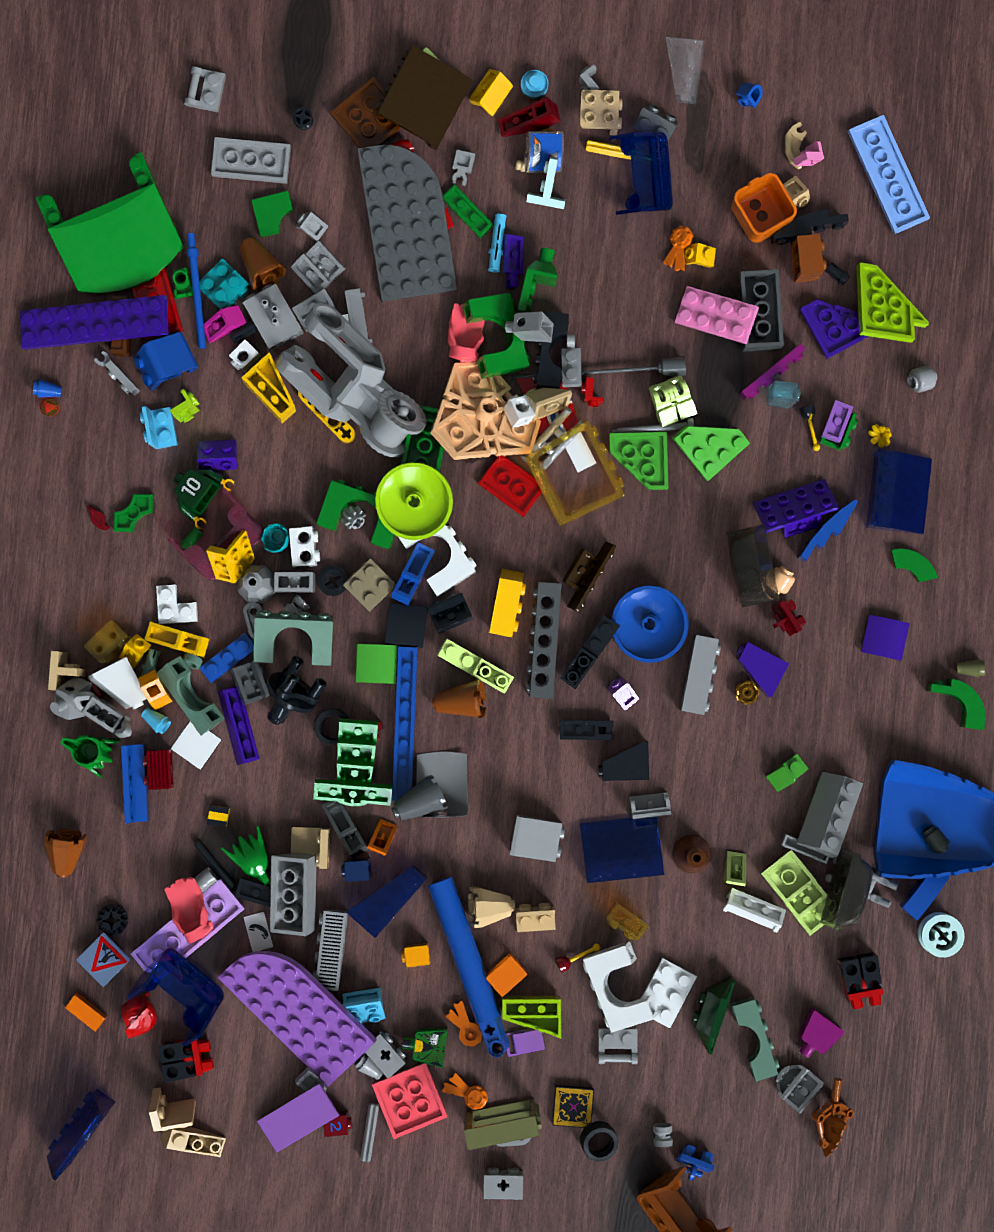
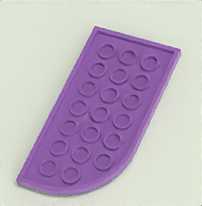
[218,951,377,1087]

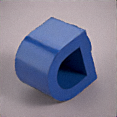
[736,82,763,108]

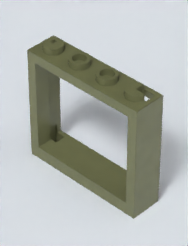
[464,1098,542,1150]

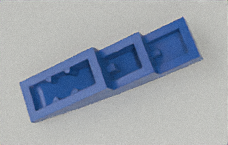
[798,500,858,561]

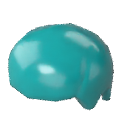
[261,523,290,553]

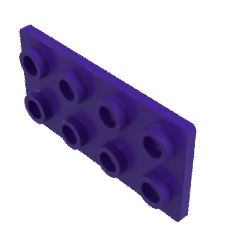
[753,479,838,538]

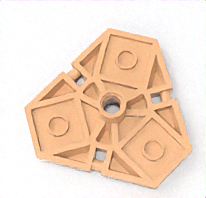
[431,362,541,460]

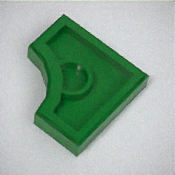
[251,191,293,238]

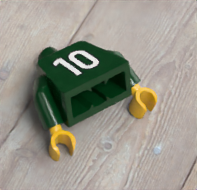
[173,469,234,529]

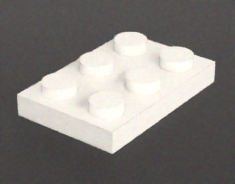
[641,958,697,1028]

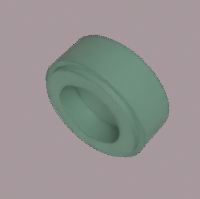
[183,653,203,669]

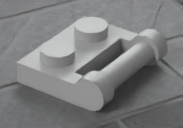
[184,66,226,112]
[598,1028,638,1064]

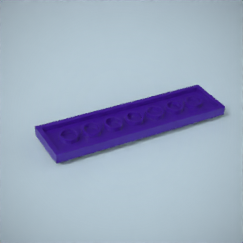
[20,295,169,350]

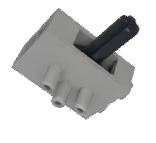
[230,284,304,352]

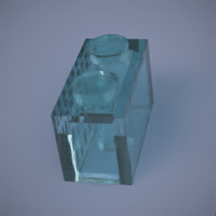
[767,380,800,409]

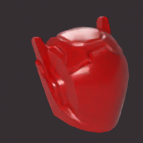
[121,992,157,1039]

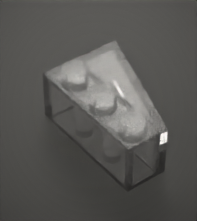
[666,37,704,104]

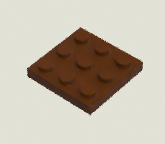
[330,77,402,148]

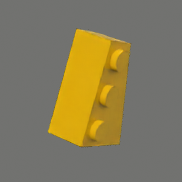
[241,352,296,424]

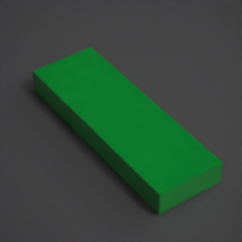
[442,184,494,239]

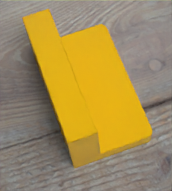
[468,69,513,116]

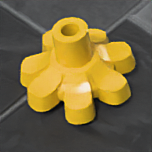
[868,424,892,448]

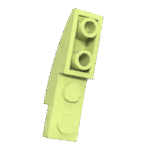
[437,638,514,694]

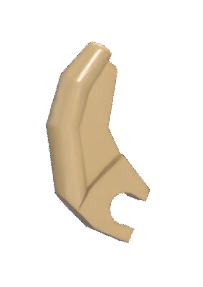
[785,122,807,170]

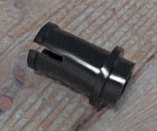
[825,262,850,285]

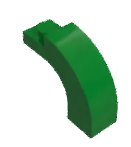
[926,679,986,730]

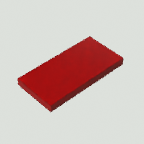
[132,267,184,341]

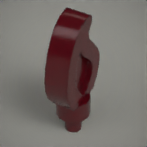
[87,505,110,530]

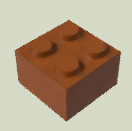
[791,234,826,283]

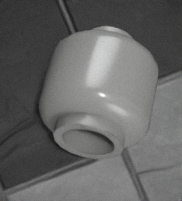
[907,365,937,393]

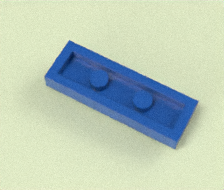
[200,633,254,683]

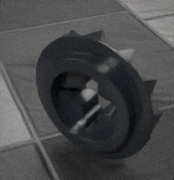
[318,566,348,596]
[96,904,128,936]

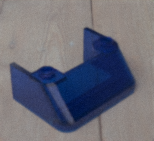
[609,132,673,215]
[126,948,224,1046]

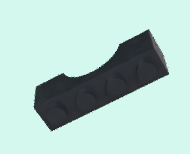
[534,311,569,390]

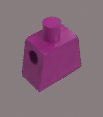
[798,1007,845,1058]

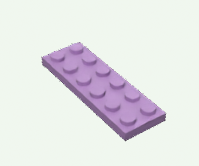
[131,879,245,983]

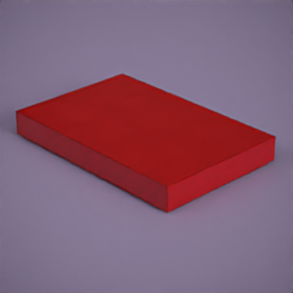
[477,455,546,518]

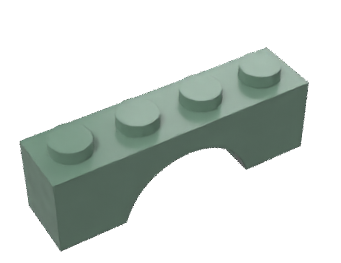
[157,656,225,736]
[730,997,780,1082]

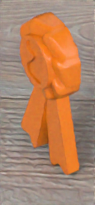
[663,225,694,271]
[445,1000,482,1047]
[442,1073,488,1110]

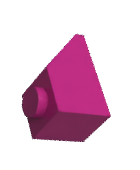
[204,306,246,343]

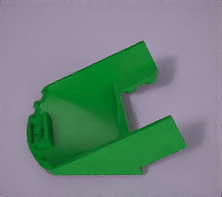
[36,152,184,294]

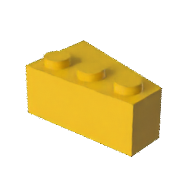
[489,569,526,637]

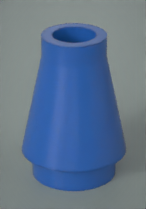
[33,379,62,398]

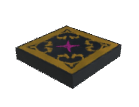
[552,1085,594,1128]

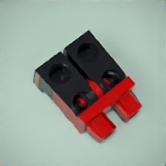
[837,952,884,1009]
[158,1037,214,1083]

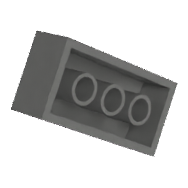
[738,269,784,352]

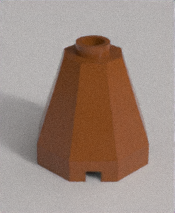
[44,828,87,878]

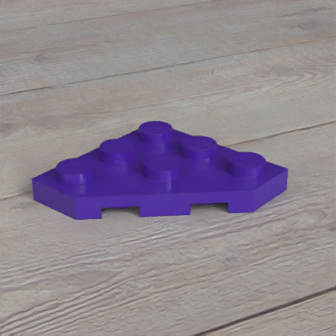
[799,300,870,360]

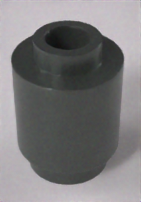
[921,824,950,854]

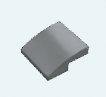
[291,240,346,293]

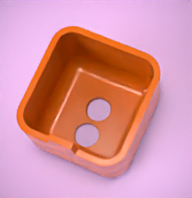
[731,173,797,243]

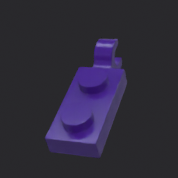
[503,234,524,289]

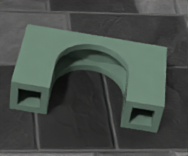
[253,610,334,666]

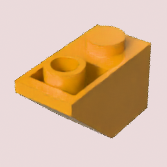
[138,670,172,710]

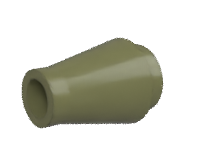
[956,659,985,678]

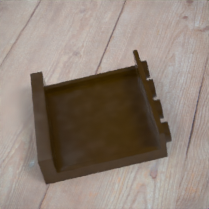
[375,45,473,150]

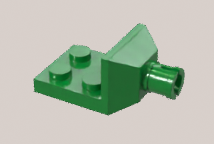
[518,248,557,313]

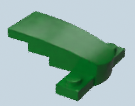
[314,718,393,806]

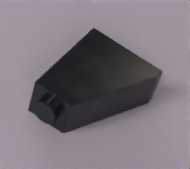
[598,741,649,781]

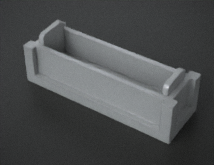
[345,288,373,343]

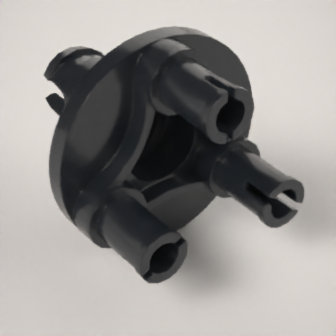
[267,656,327,725]

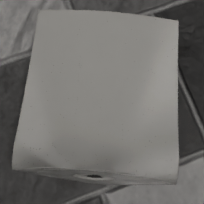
[416,752,468,818]

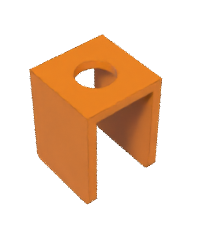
[486,952,528,997]

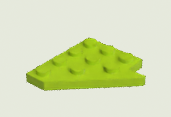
[856,263,929,343]

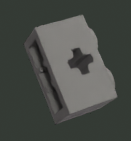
[274,572,315,593]
[365,1031,407,1079]
[484,1167,523,1200]

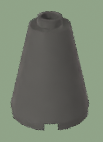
[391,775,448,821]

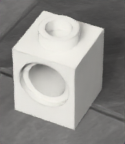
[229,340,261,372]
[503,395,535,428]

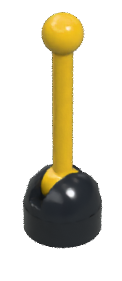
[799,405,820,451]

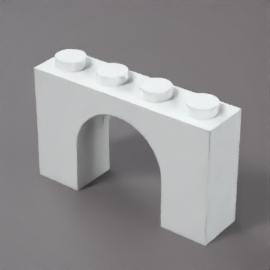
[399,525,477,597]
[583,941,658,1033]

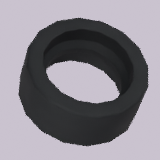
[314,709,350,745]
[580,1121,619,1162]

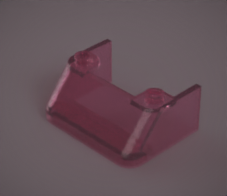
[168,488,264,581]

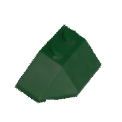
[692,976,736,1055]

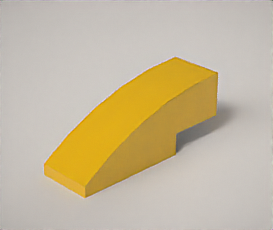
[145,622,209,657]

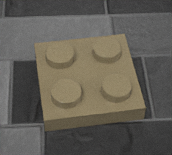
[342,557,396,612]

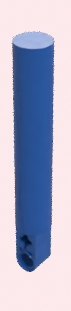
[427,876,509,1058]

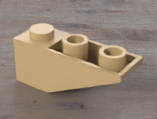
[160,1126,226,1157]

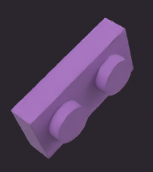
[821,400,853,443]

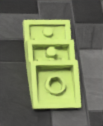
[761,850,840,936]

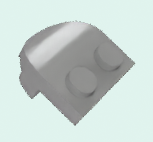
[776,1065,825,1114]

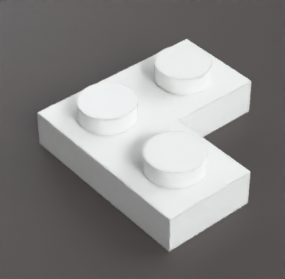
[156,585,198,624]

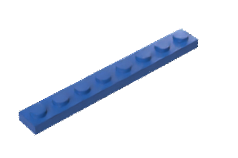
[392,647,418,801]

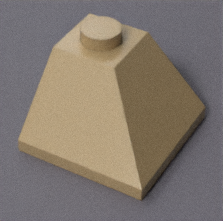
[525,388,572,421]

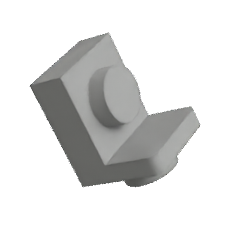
[295,212,328,241]

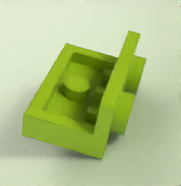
[170,389,200,423]

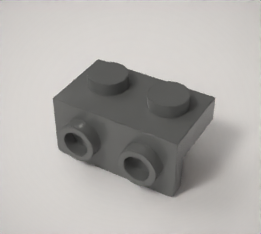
[633,104,679,146]
[231,661,270,706]

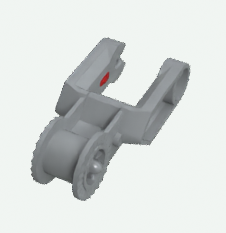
[276,303,427,458]

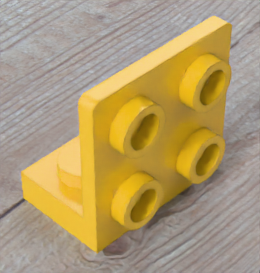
[206,530,255,583]

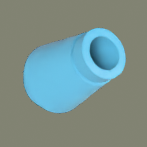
[141,708,171,734]

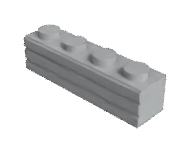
[780,833,829,864]

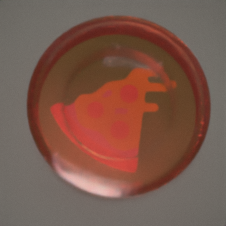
[40,397,60,417]

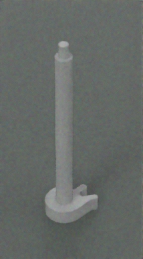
[612,418,694,433]

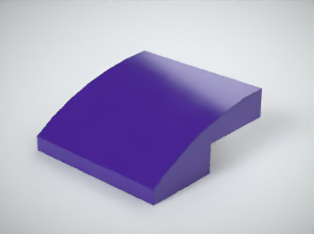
[861,615,910,661]

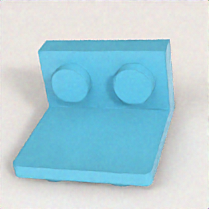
[140,406,178,449]

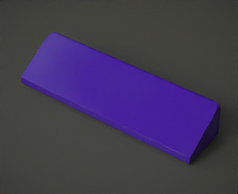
[218,686,260,765]

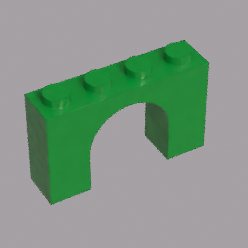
[462,293,530,379]
[316,479,395,550]

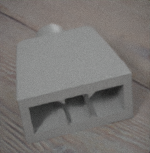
[505,312,554,342]
[50,676,92,720]

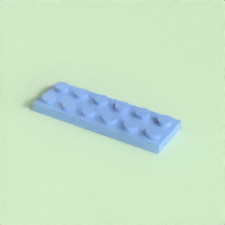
[848,115,930,234]

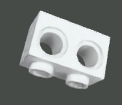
[289,526,320,568]

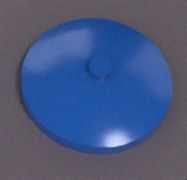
[612,586,689,663]

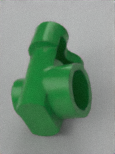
[173,267,193,299]

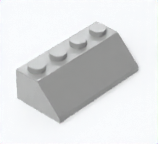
[796,772,863,858]
[270,853,316,936]

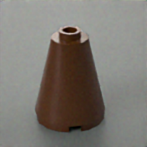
[673,835,711,874]

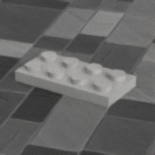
[211,137,291,184]

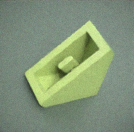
[723,851,746,886]

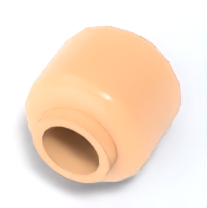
[766,565,795,595]

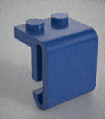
[134,332,199,391]

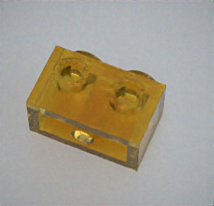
[84,619,131,663]
[605,901,649,941]

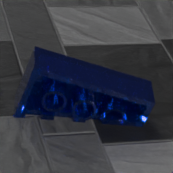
[346,865,427,938]

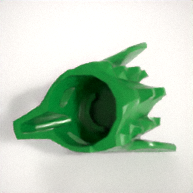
[60,735,119,778]
[221,826,271,885]

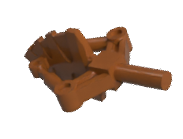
[811,1078,854,1157]

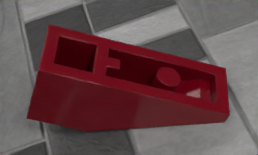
[498,97,561,137]

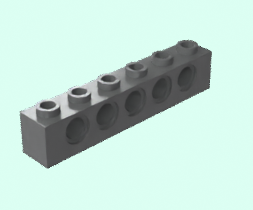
[526,582,562,699]

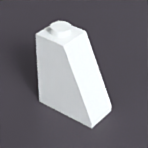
[88,657,147,710]

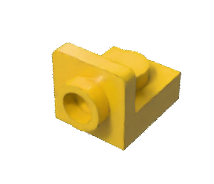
[119,634,151,669]

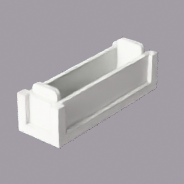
[723,888,786,933]

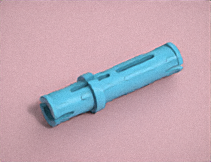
[488,213,507,273]

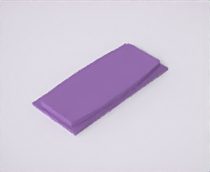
[257,1083,339,1152]

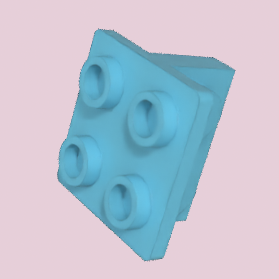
[342,988,385,1023]

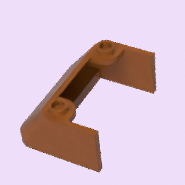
[637,1166,732,1232]

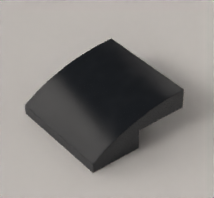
[385,603,428,648]

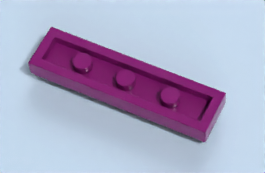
[739,344,806,400]

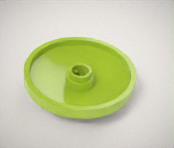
[375,462,453,540]

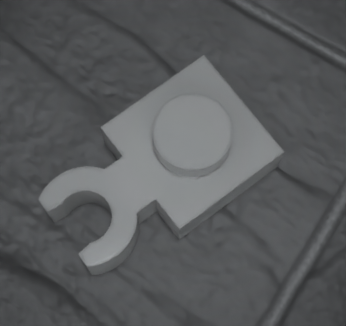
[452,150,475,186]

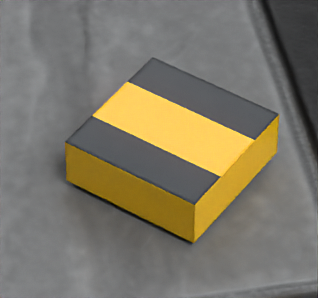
[207,805,230,827]

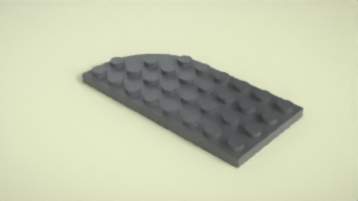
[358,145,457,302]

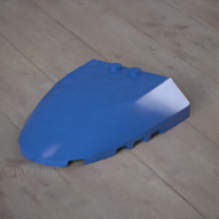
[873,760,994,879]

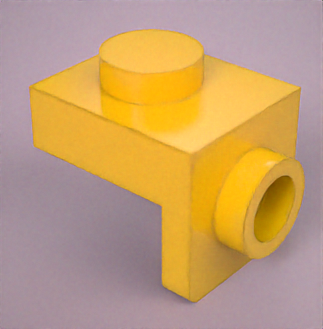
[685,243,716,268]

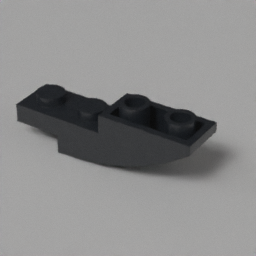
[771,209,849,245]
[560,615,620,689]

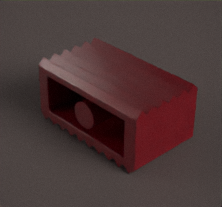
[143,749,174,790]

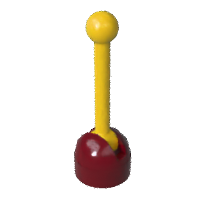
[555,944,600,973]

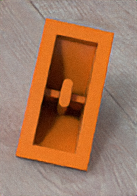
[367,819,398,855]

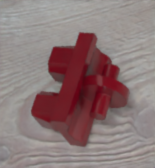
[771,599,806,636]

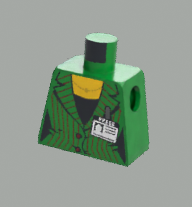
[402,1027,448,1068]

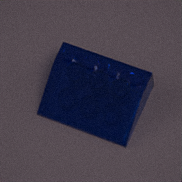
[866,450,932,535]
[580,816,664,883]
[46,1089,116,1181]

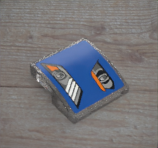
[524,132,564,173]

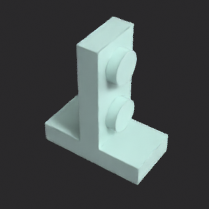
[526,157,566,209]

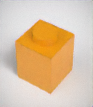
[401,943,431,967]

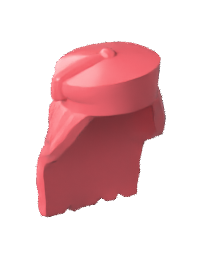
[448,303,485,362]
[164,877,213,943]

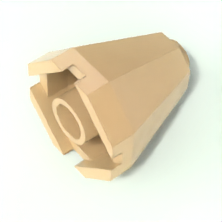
[468,887,515,928]

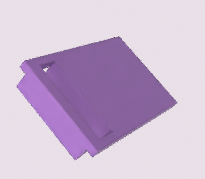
[506,1028,545,1057]

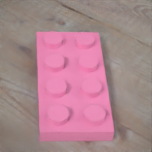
[675,286,759,344]

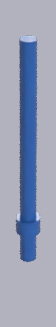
[186,233,206,349]

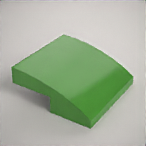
[355,644,398,684]

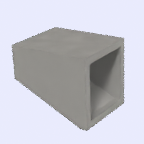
[510,814,565,862]

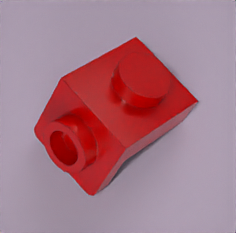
[581,377,604,407]

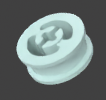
[918,912,964,957]

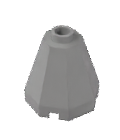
[237,565,277,604]

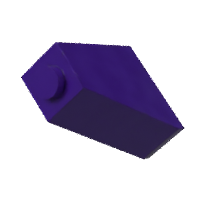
[736,642,789,698]

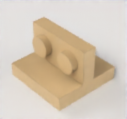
[48,651,86,690]

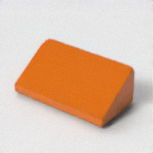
[65,992,107,1032]

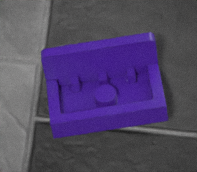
[197,439,238,471]

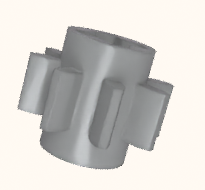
[341,505,366,529]

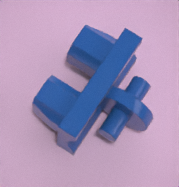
[676,1144,715,1180]

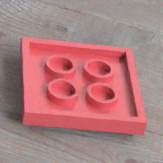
[372,1063,448,1139]

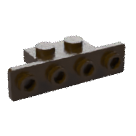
[562,542,616,612]

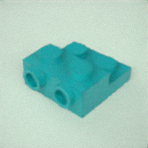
[199,258,250,310]

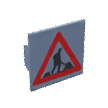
[76,932,131,987]

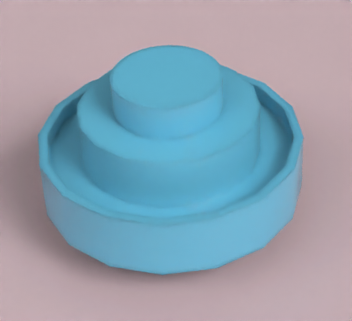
[521,70,548,99]

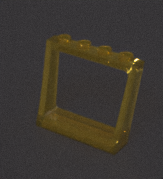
[525,419,625,526]

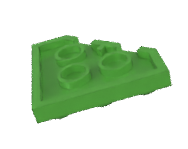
[672,425,750,481]
[609,432,668,490]

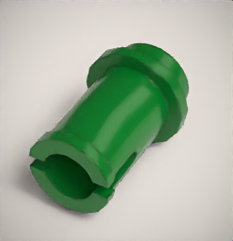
[180,527,204,552]

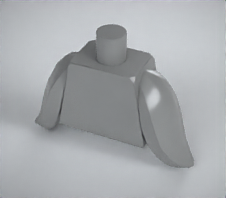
[69,692,132,738]

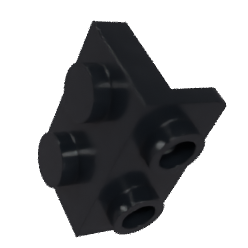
[427,593,473,634]

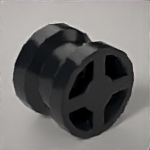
[293,107,313,130]

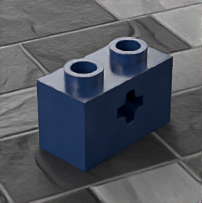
[341,857,372,882]

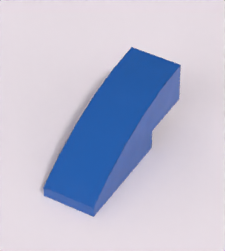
[391,542,435,605]
[899,876,950,920]

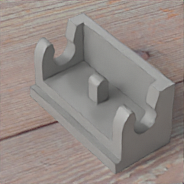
[629,792,671,819]

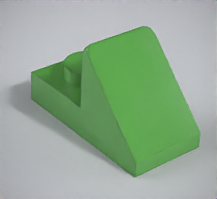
[765,754,808,792]

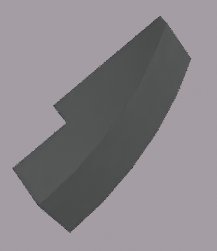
[321,801,368,859]

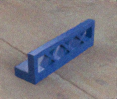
[121,744,149,823]

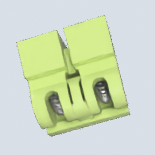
[649,375,697,427]

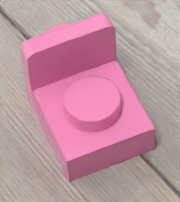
[793,141,824,166]

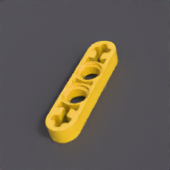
[298,391,356,443]

